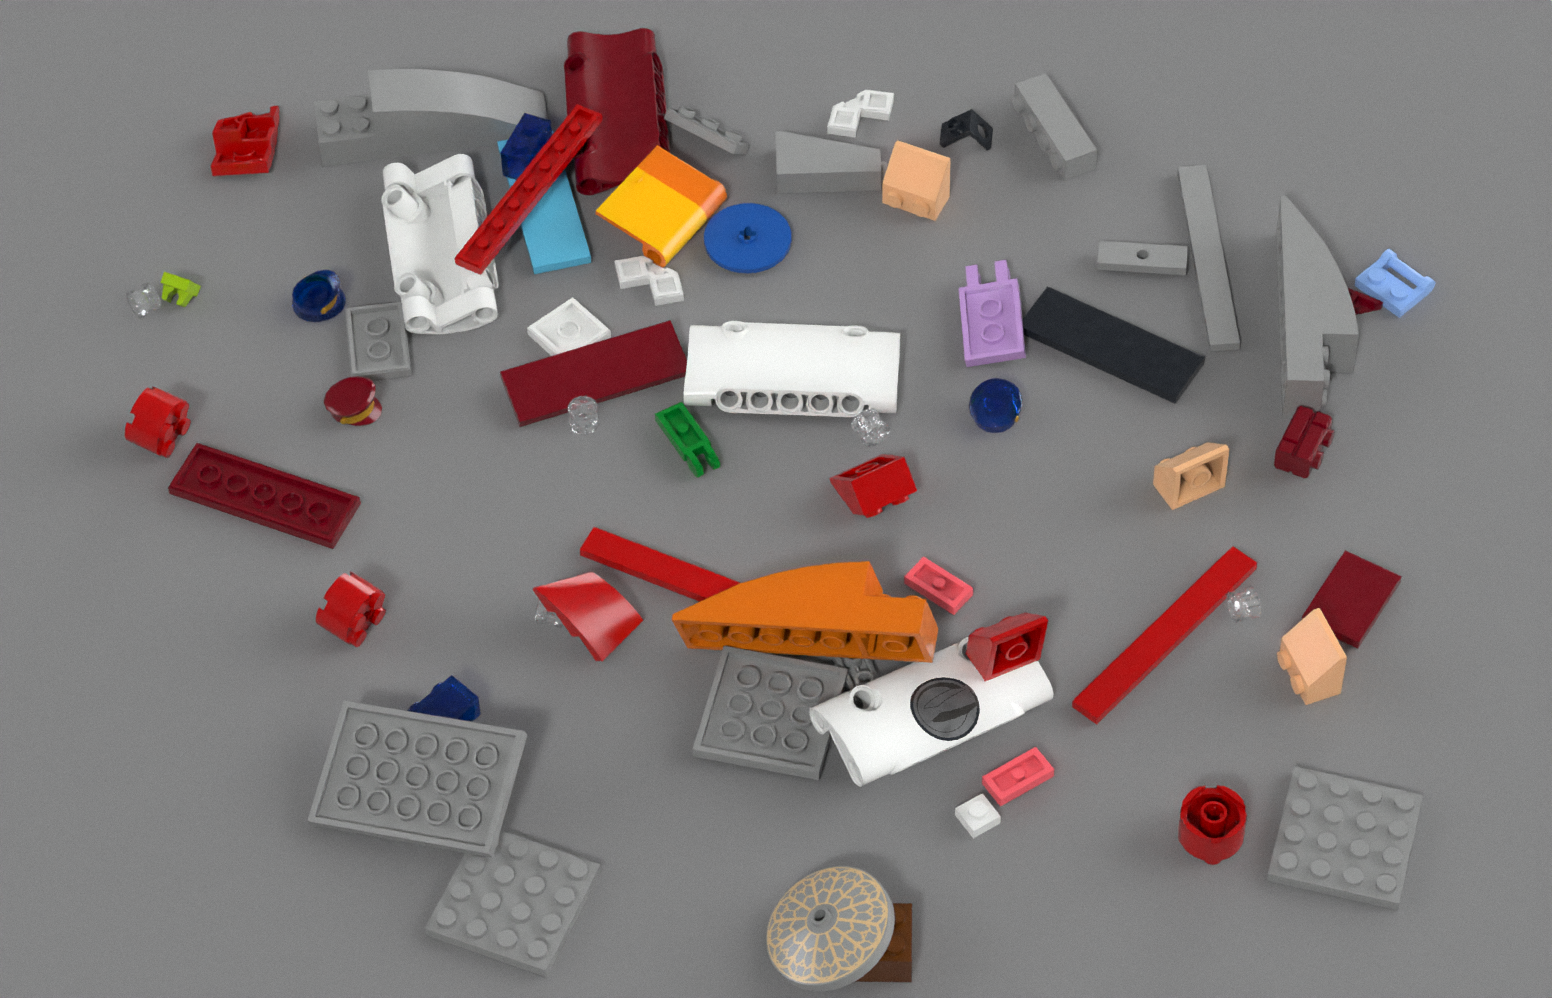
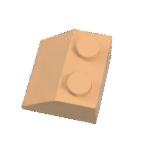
[882,140,950,221]
[1153,442,1229,510]
[1277,608,1347,705]

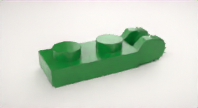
[655,402,720,478]

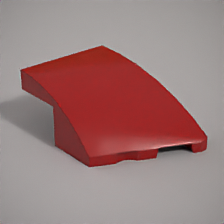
[210,105,280,176]
[532,572,643,661]

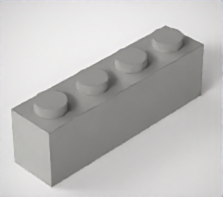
[1012,73,1097,180]

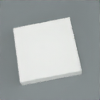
[527,297,611,356]

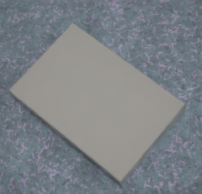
[344,302,412,381]

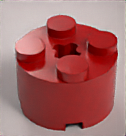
[125,386,191,458]
[316,571,386,647]
[1178,785,1247,865]

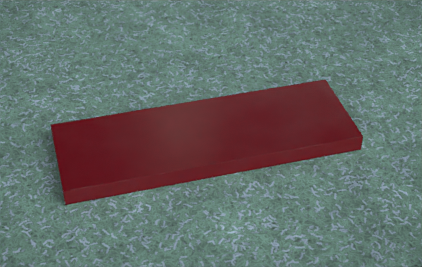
[500,320,687,427]
[168,443,361,549]

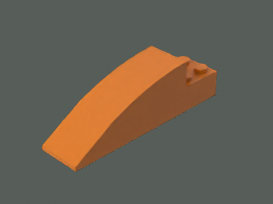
[671,561,939,663]

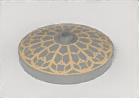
[766,866,895,992]

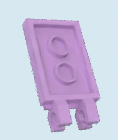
[959,260,1026,367]

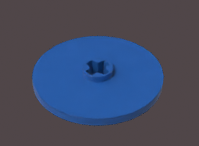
[704,203,792,273]

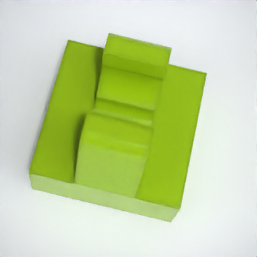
[160,271,201,307]

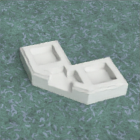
[827,89,894,138]
[614,256,684,306]

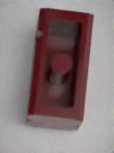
[1274,406,1335,479]

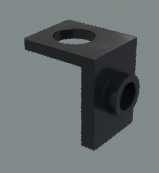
[940,109,993,151]

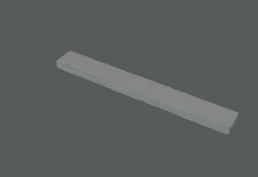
[1177,165,1240,352]

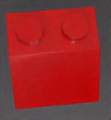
[829,454,917,518]
[966,612,1048,682]

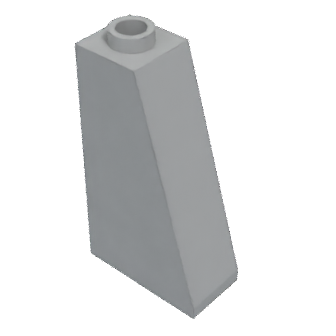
[775,131,887,194]

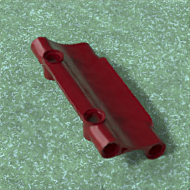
[564,28,670,196]

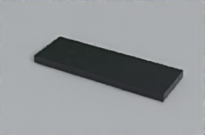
[1022,286,1205,404]

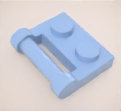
[1354,249,1436,318]

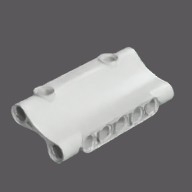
[684,321,900,417]

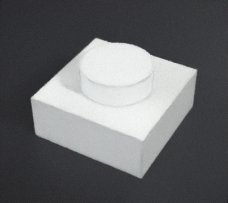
[955,793,1001,838]

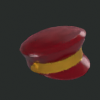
[324,376,382,426]

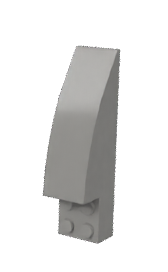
[314,69,550,166]
[1276,196,1359,419]

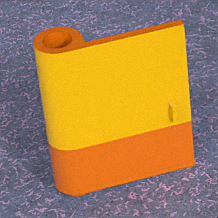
[595,145,727,268]

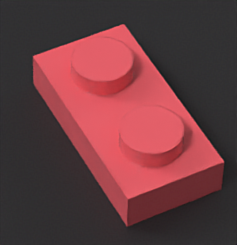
[904,556,973,615]
[982,747,1054,807]

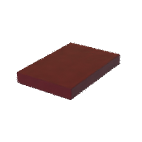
[1302,550,1402,649]

